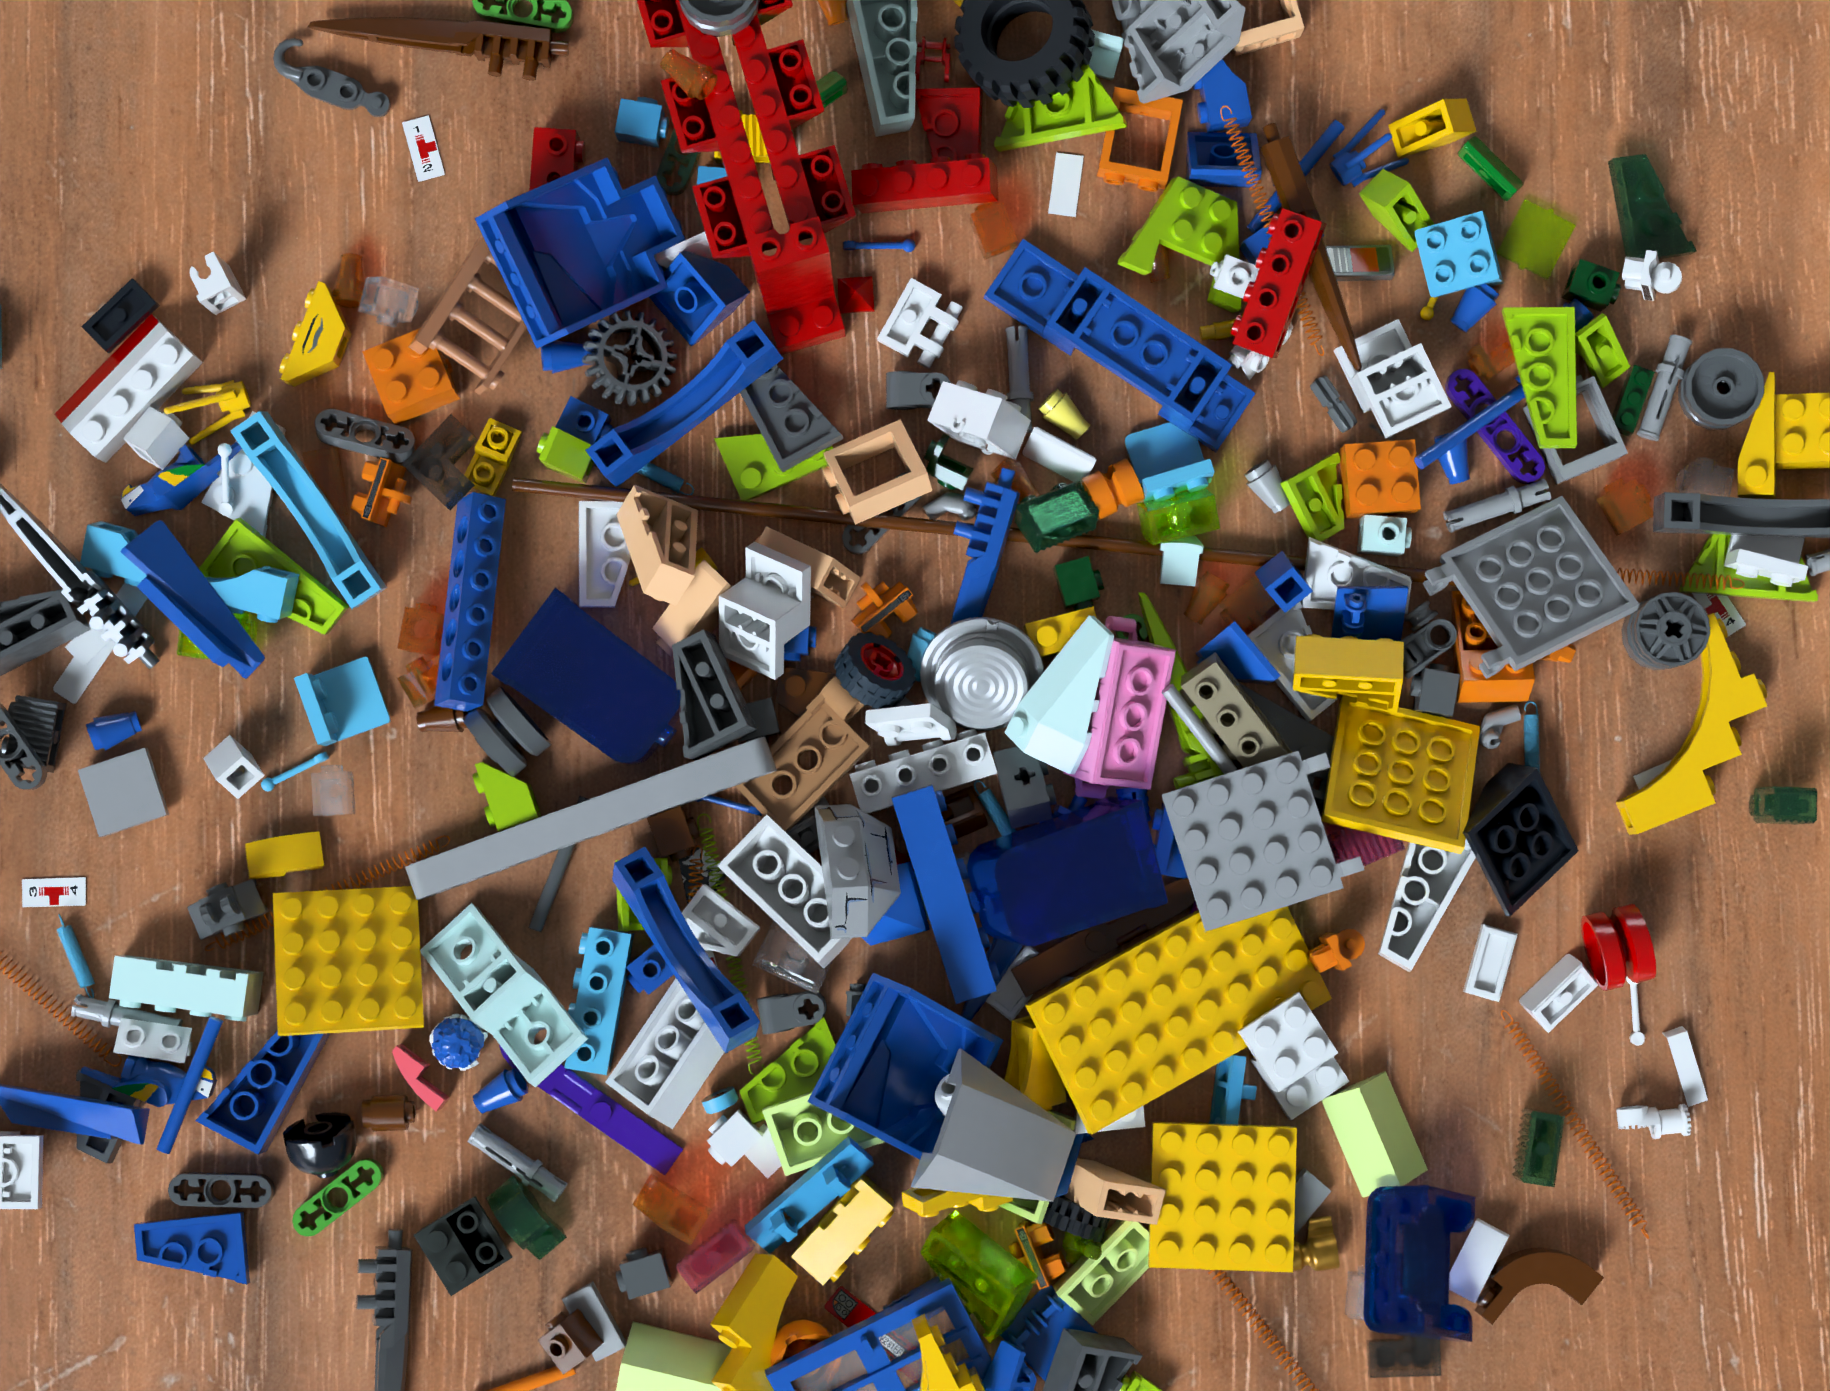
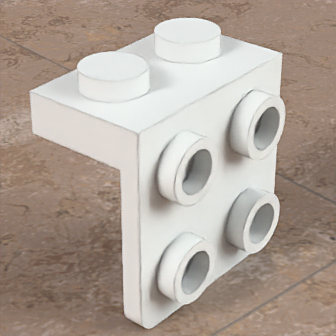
[1724,535,1808,587]

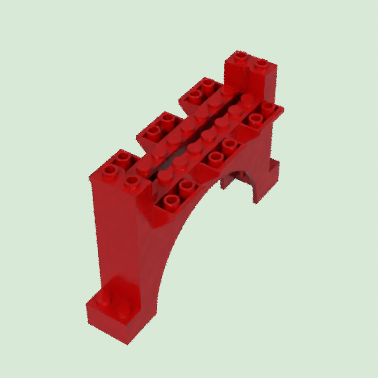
[637,0,856,355]

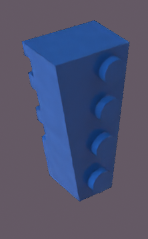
[195,1030,331,1155]

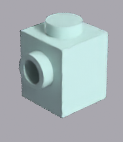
[1357,515,1412,557]

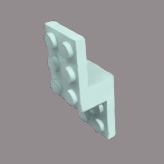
[420,903,589,1087]

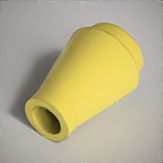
[1038,389,1090,440]

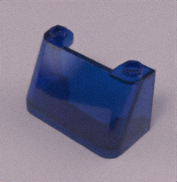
[1363,1185,1476,1342]

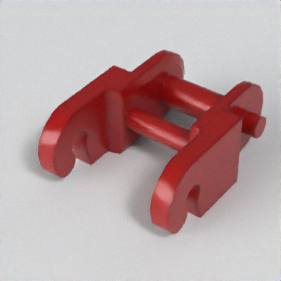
[915,36,951,83]

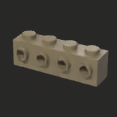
[1180,652,1292,768]

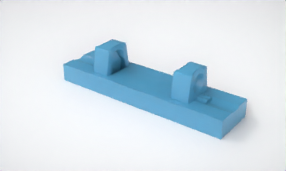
[1209,1054,1257,1125]
[744,1136,874,1254]

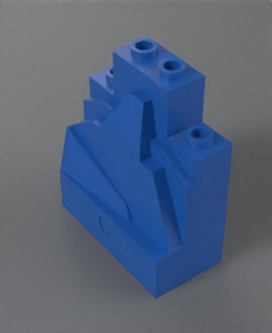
[474,157,686,348]
[808,973,1003,1160]

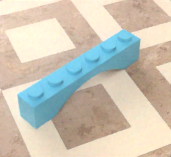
[230,411,387,609]
[80,521,299,623]

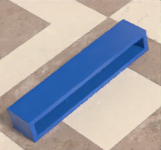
[891,784,1001,1004]

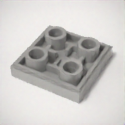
[78,748,169,837]

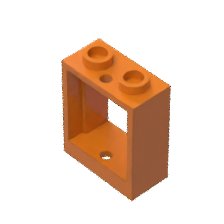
[1097,87,1183,192]

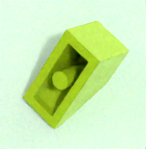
[1359,169,1434,252]

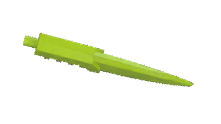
[1138,592,1224,790]

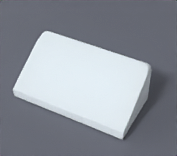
[1023,427,1096,485]
[1519,954,1598,1033]

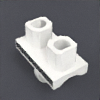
[1622,250,1682,301]

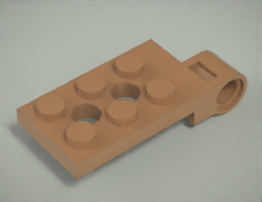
[735,676,871,833]

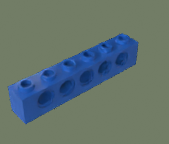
[434,492,506,712]

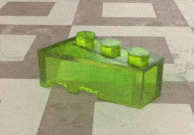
[920,1210,1038,1344]

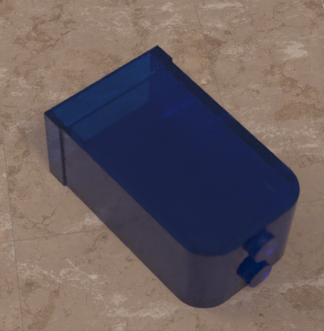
[491,588,681,765]
[967,796,1168,946]

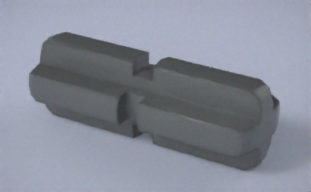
[1310,375,1357,433]

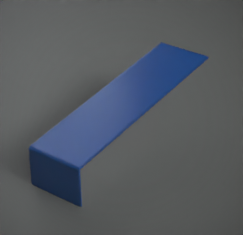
[1055,1133,1094,1197]

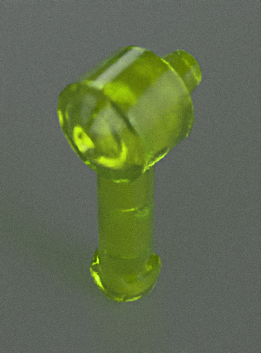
[1062,1231,1102,1264]

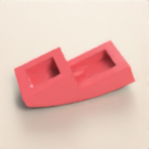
[392,1044,450,1111]

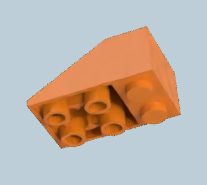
[1451,591,1535,703]

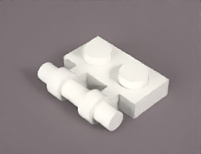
[877,278,963,369]

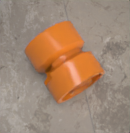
[1081,458,1145,520]

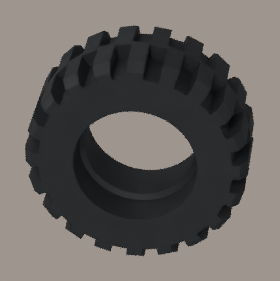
[954,0,1095,108]

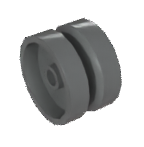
[679,0,761,37]
[1678,348,1764,430]
[462,686,552,777]

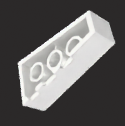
[1378,839,1476,972]

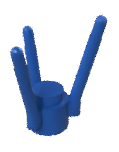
[1329,109,1409,187]

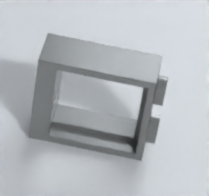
[1523,375,1628,485]

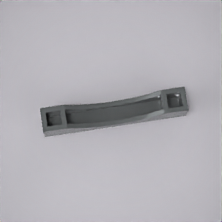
[1653,492,1830,538]

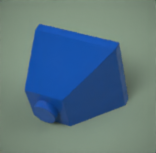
[649,250,750,347]
[1195,621,1281,685]
[861,861,930,946]

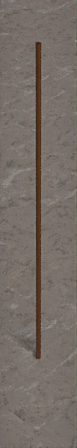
[512,477,1456,586]

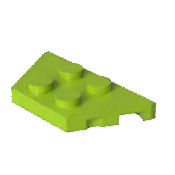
[994,64,1127,152]
[1679,534,1818,602]

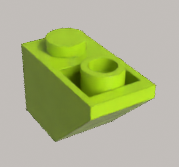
[537,426,594,484]
[472,762,542,831]

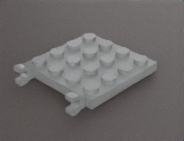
[1423,496,1639,679]
[1162,751,1365,932]

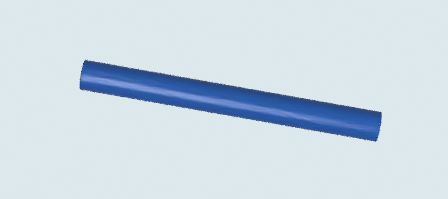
[1247,120,1345,234]
[1414,384,1525,469]
[156,1016,223,1154]

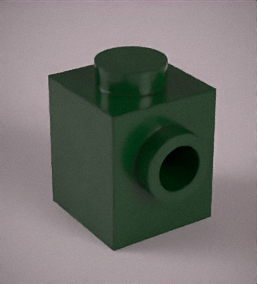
[1561,259,1621,312]
[1053,556,1104,611]

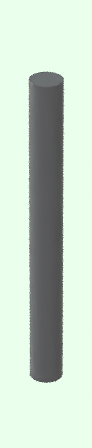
[528,796,589,932]

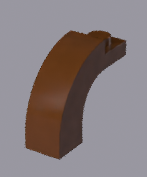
[1474,1248,1604,1325]

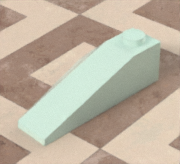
[1005,615,1114,775]

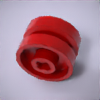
[1581,904,1656,991]

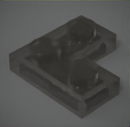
[402,414,478,510]
[1367,1302,1442,1378]

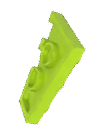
[714,434,833,501]
[739,1017,836,1125]

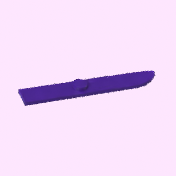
[499,1045,683,1175]

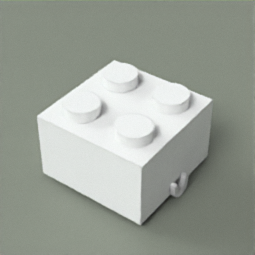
[927,380,1031,460]

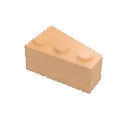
[616,485,698,606]

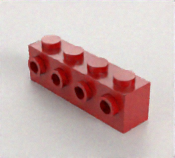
[529,127,585,191]
[851,153,999,214]
[1231,208,1327,358]

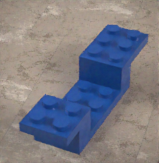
[984,239,1256,453]

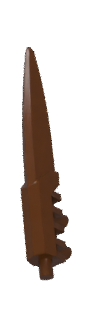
[308,17,569,81]
[1260,123,1362,372]

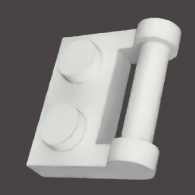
[865,703,957,746]

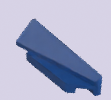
[120,520,265,679]

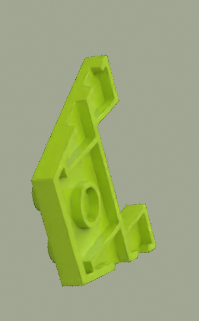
[1117,176,1241,313]

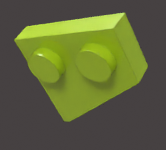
[1280,452,1345,542]

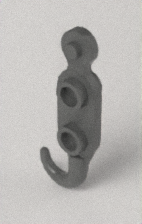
[273,38,391,117]

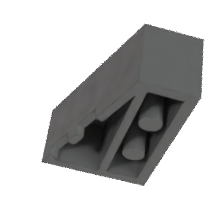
[0,589,91,676]
[672,629,758,761]
[1042,1328,1143,1391]

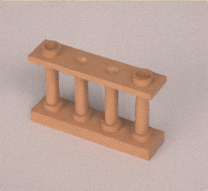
[409,234,527,395]

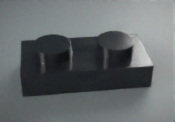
[81,278,160,353]

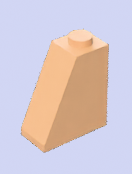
[755,526,860,609]
[652,560,731,657]
[1063,1158,1166,1225]

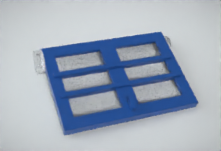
[765,1278,992,1391]

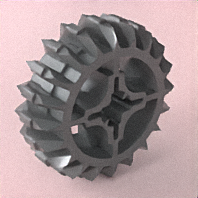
[582,310,677,406]

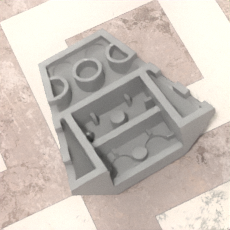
[1112,0,1246,104]
[911,1049,1076,1202]

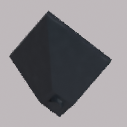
[1463,763,1579,916]

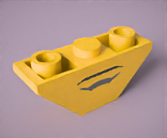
[279,281,352,387]

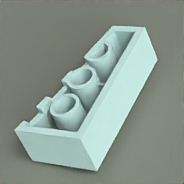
[846,0,918,137]
[109,955,264,1021]

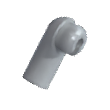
[923,492,977,521]
[1479,704,1521,749]

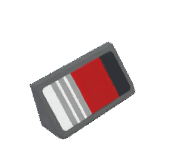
[1326,245,1395,281]

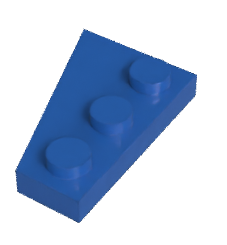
[134,1211,250,1284]

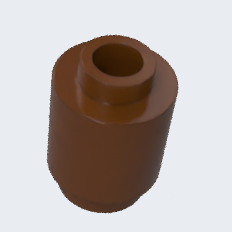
[361,1094,416,1132]

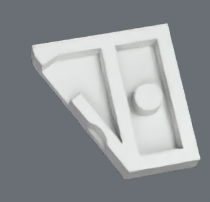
[682,884,761,956]

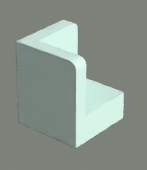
[1088,29,1124,80]

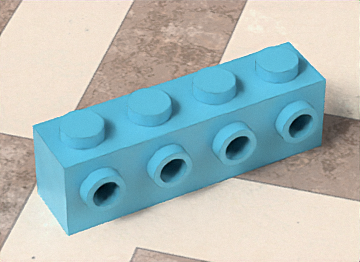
[564,926,635,1075]

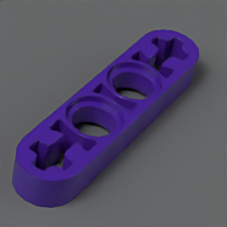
[1445,369,1545,484]

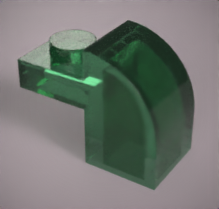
[486,1175,567,1260]

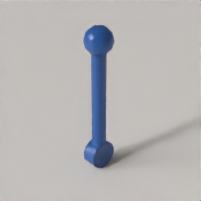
[843,239,916,252]
[695,795,762,816]

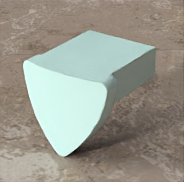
[1159,529,1204,586]

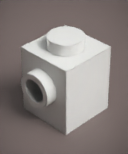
[123,406,189,470]
[203,735,265,799]
[707,1108,764,1167]

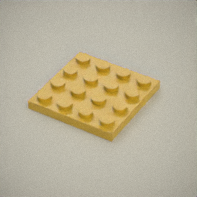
[1321,695,1480,854]
[273,886,424,1036]
[1148,1122,1297,1273]

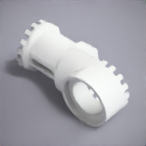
[1616,1104,1691,1139]

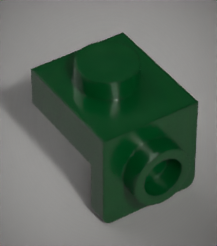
[923,434,973,490]

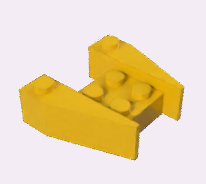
[1738,372,1830,499]

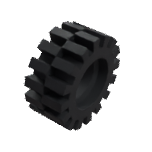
[1043,1195,1110,1242]

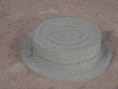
[920,617,1044,731]

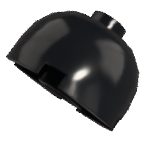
[283,1112,357,1178]

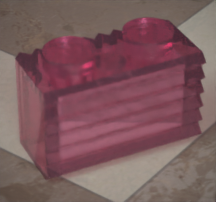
[1326,824,1406,866]
[676,1219,755,1294]

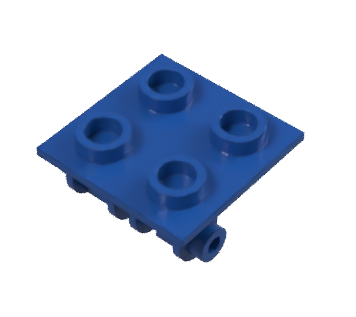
[1331,586,1409,641]
[998,1284,1098,1381]

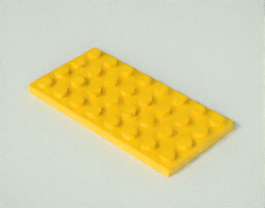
[1025,906,1332,1134]

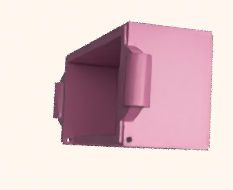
[1063,616,1176,799]

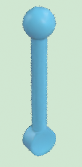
[261,752,329,791]

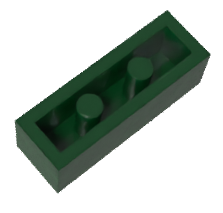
[1612,365,1655,436]

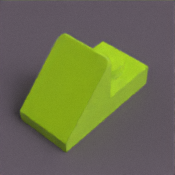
[1575,313,1630,388]

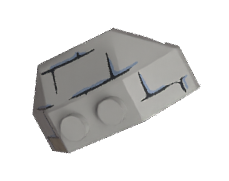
[814,804,901,939]

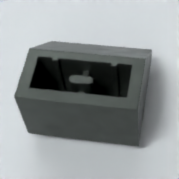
[414,1196,513,1296]

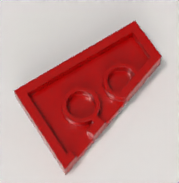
[915,87,983,161]

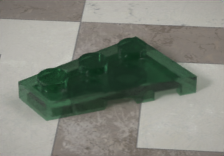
[1608,154,1697,259]

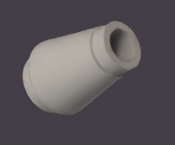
[1244,459,1290,514]

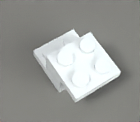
[1334,319,1452,438]
[719,541,811,680]
[1238,992,1350,1120]
[0,1131,44,1209]

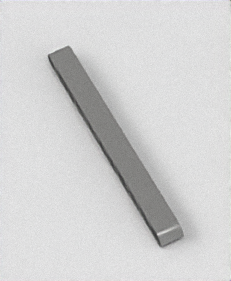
[405,737,777,900]

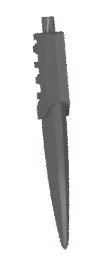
[0,483,160,669]
[356,1229,413,1391]

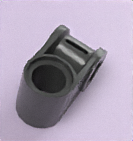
[886,371,951,410]
[1399,619,1457,679]
[756,990,827,1034]

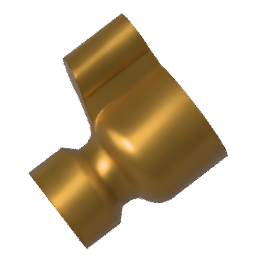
[1293,1216,1340,1271]

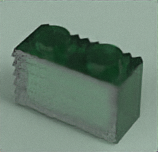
[1014,481,1099,553]
[1749,786,1817,825]
[1512,1108,1565,1187]

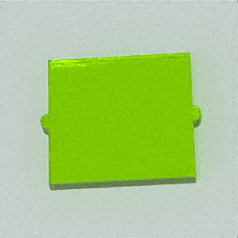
[1496,199,1576,280]

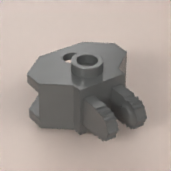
[187,879,269,940]

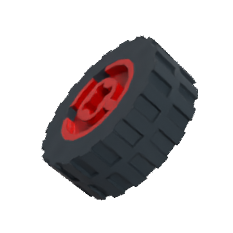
[834,632,916,709]

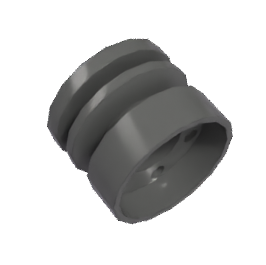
[1621,592,1710,670]

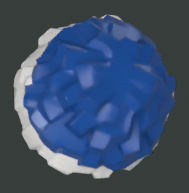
[429,1014,488,1071]

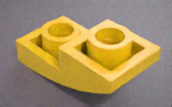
[460,418,522,497]
[245,831,324,879]

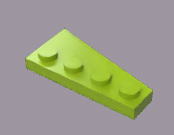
[1502,307,1577,448]
[199,518,349,635]

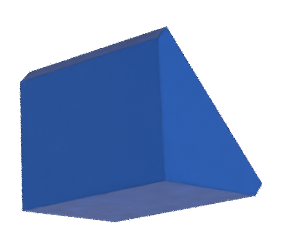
[1186,132,1262,188]

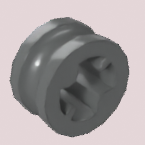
[1404,600,1439,632]

